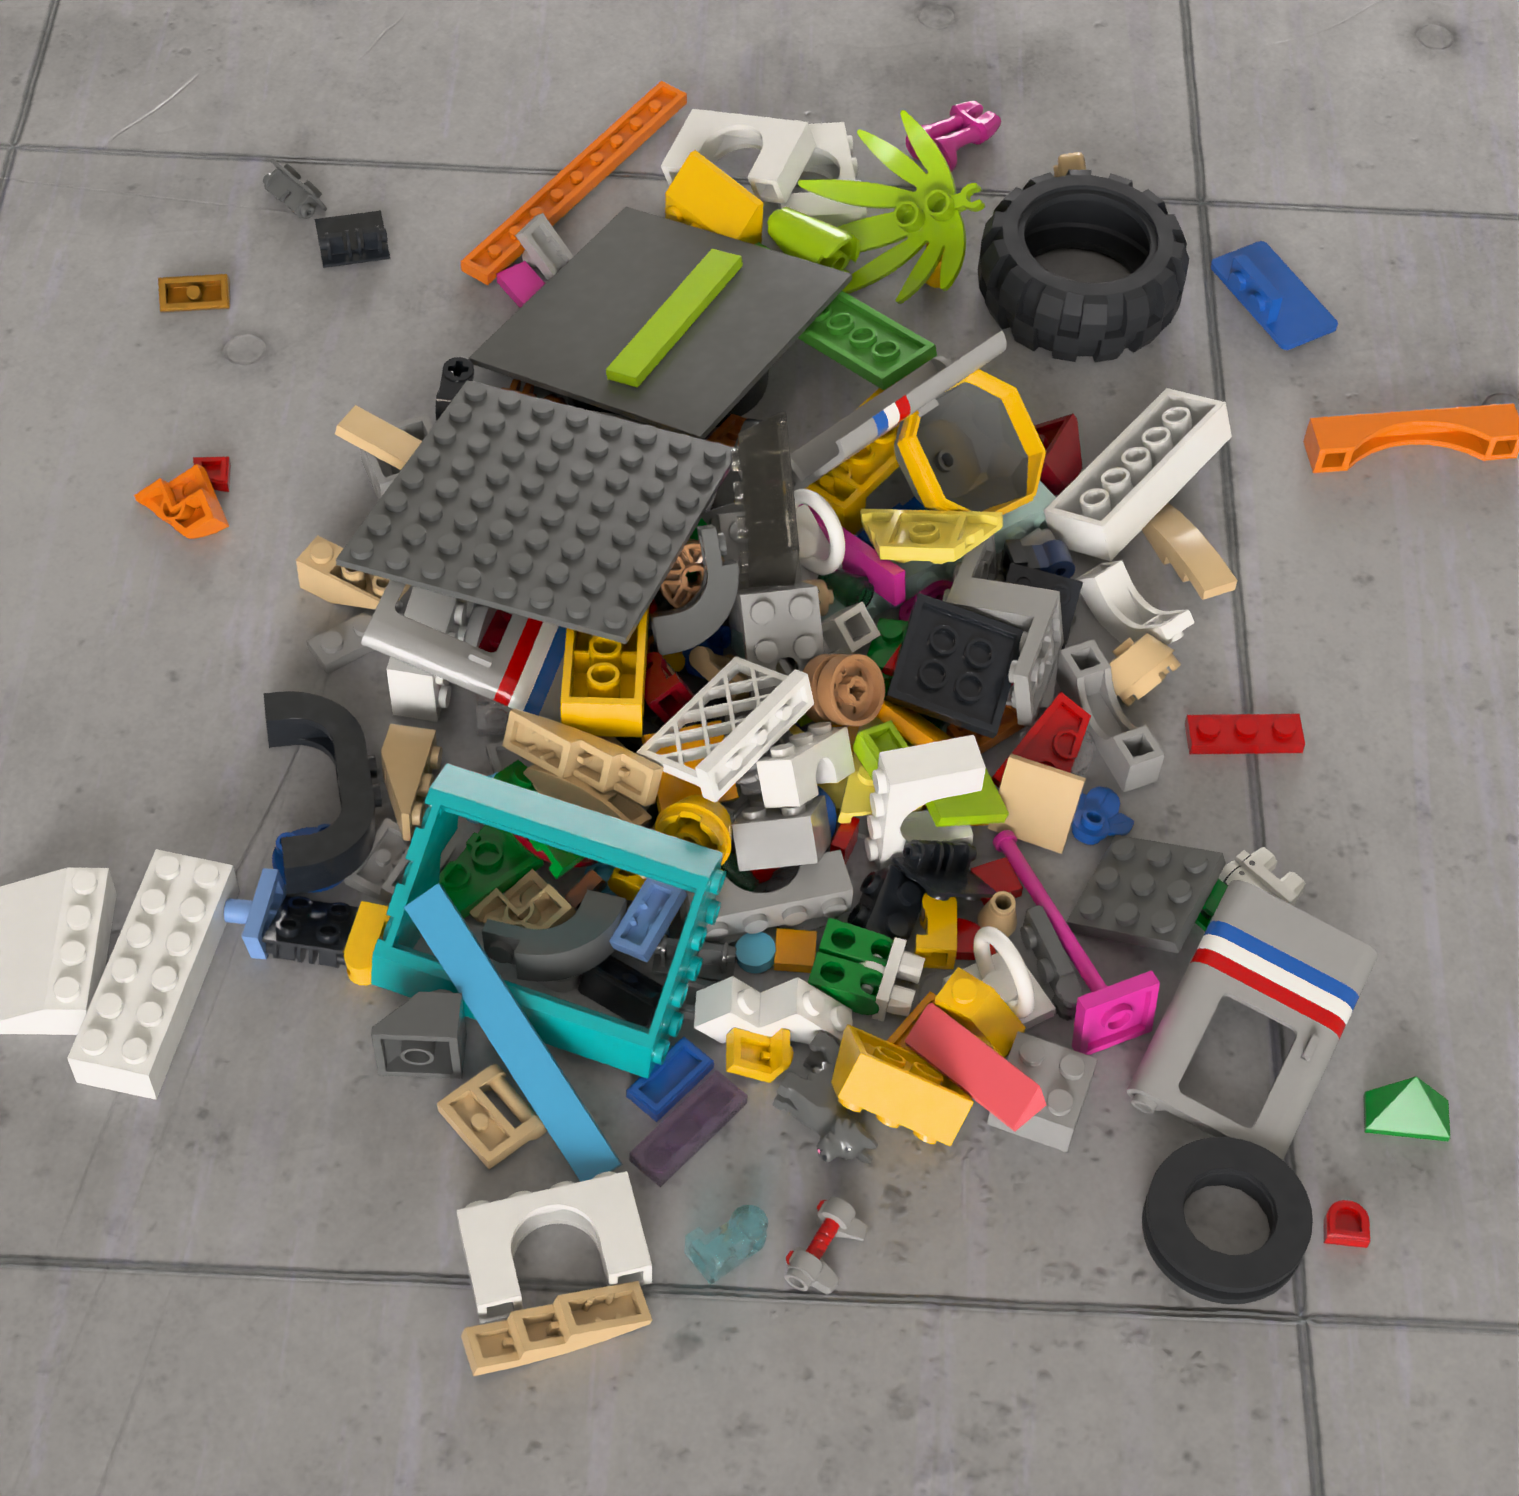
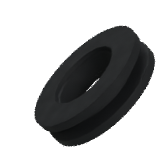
[1142,1137,1313,1304]

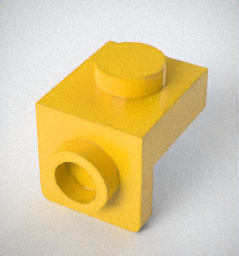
[726,1028,793,1083]

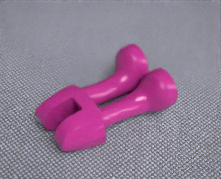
[906,101,1001,172]

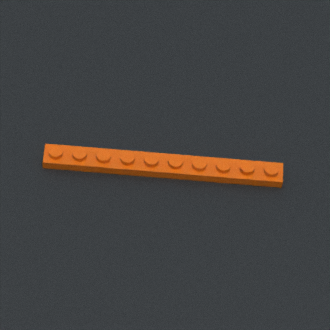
[460,81,687,285]

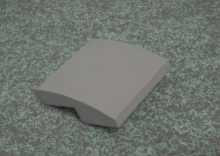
[345,817,456,904]

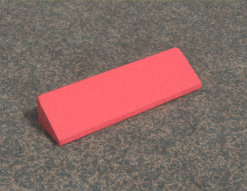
[905,1002,1046,1132]

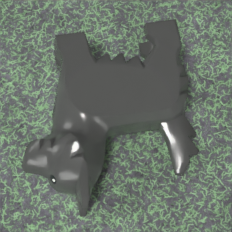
[773,1030,878,1164]

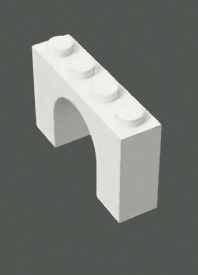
[661,109,816,204]
[778,122,867,227]
[864,735,986,871]
[456,1171,652,1324]

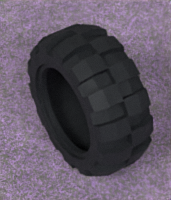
[977,170,1189,362]

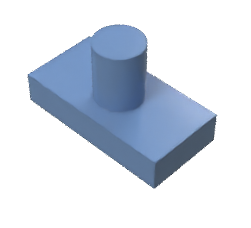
[224,868,287,960]
[609,878,687,963]

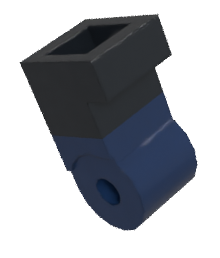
[1000,539,1076,581]

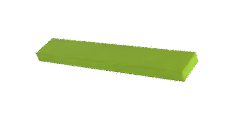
[606,249,743,388]

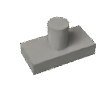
[515,213,574,281]

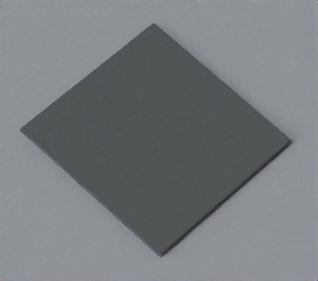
[469,206,852,440]
[336,380,739,644]

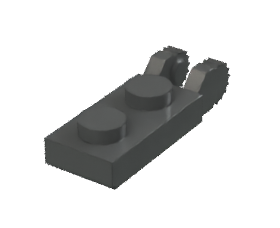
[1020,905,1084,1021]

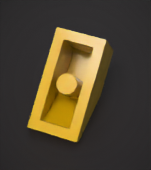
[935,967,1026,1059]

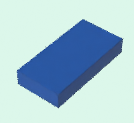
[626,1036,714,1122]

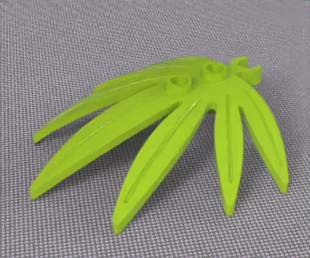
[798,110,985,304]

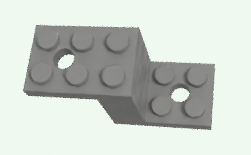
[717,506,825,698]
[942,534,1064,727]

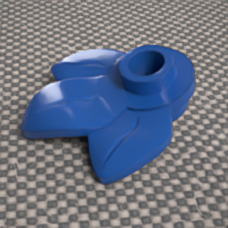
[1072,786,1134,845]

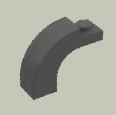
[649,524,739,655]
[482,890,627,982]

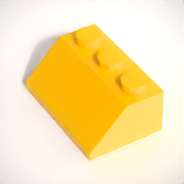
[665,150,763,245]
[831,1024,974,1146]

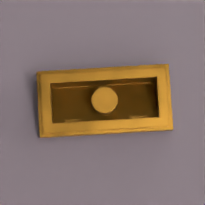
[158,274,230,312]

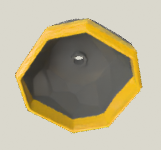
[894,369,1046,515]

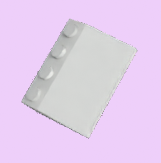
[0,867,117,1035]

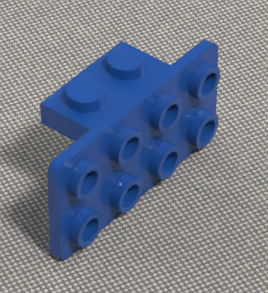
[1210,241,1338,350]

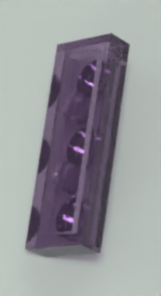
[629,1070,748,1187]

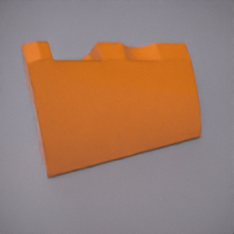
[134,464,229,539]

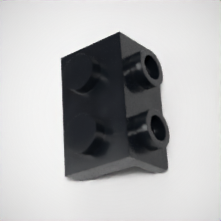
[847,864,926,948]

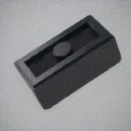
[578,955,664,1028]

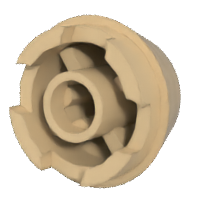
[1109,633,1181,707]

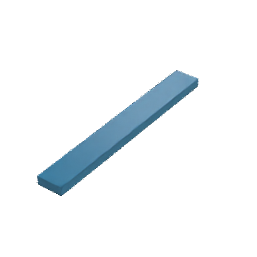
[404,883,623,1182]

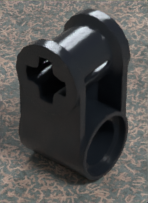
[435,357,474,422]

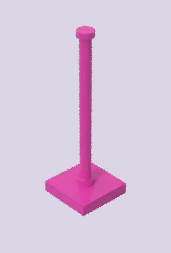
[992,830,1160,1055]

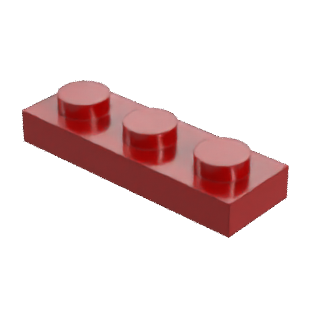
[1184,714,1305,754]

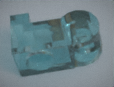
[684,1205,768,1285]

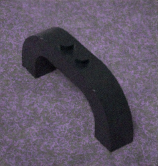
[263,691,382,894]

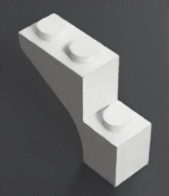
[694,976,853,1046]

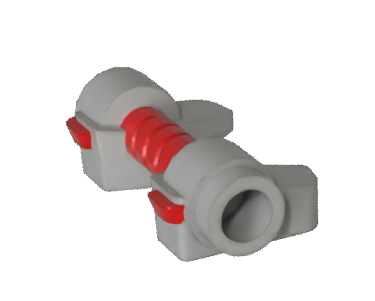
[785,1197,868,1294]

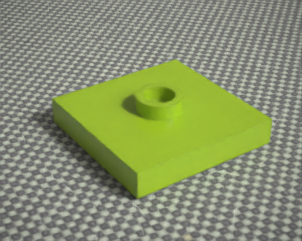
[925,769,1009,827]

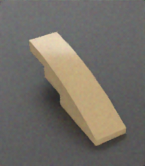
[1142,503,1237,600]
[502,709,664,807]
[461,1281,652,1376]

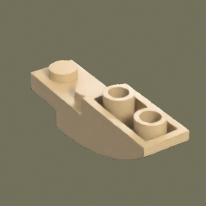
[523,764,652,879]

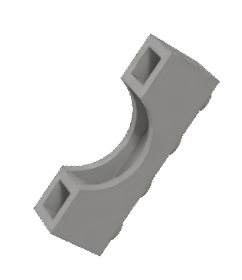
[1056,639,1165,793]
[684,850,853,942]

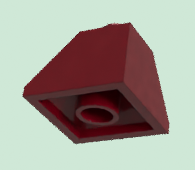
[1034,414,1083,496]

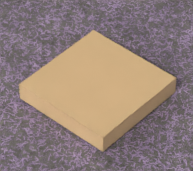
[987,754,1086,854]

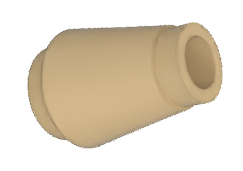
[977,891,1017,937]

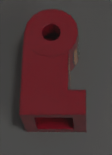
[645,652,695,724]

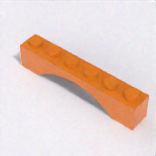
[1303,403,1519,473]

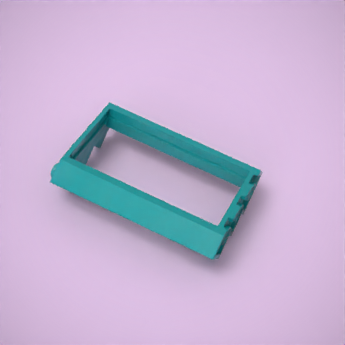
[371,763,726,1079]

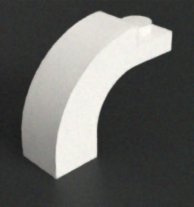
[1075,561,1195,645]

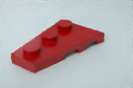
[991,692,1091,788]

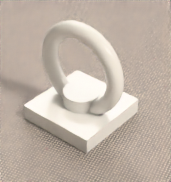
[750,489,845,580]
[942,926,1056,1030]

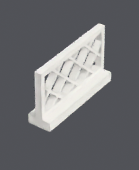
[636,656,814,803]

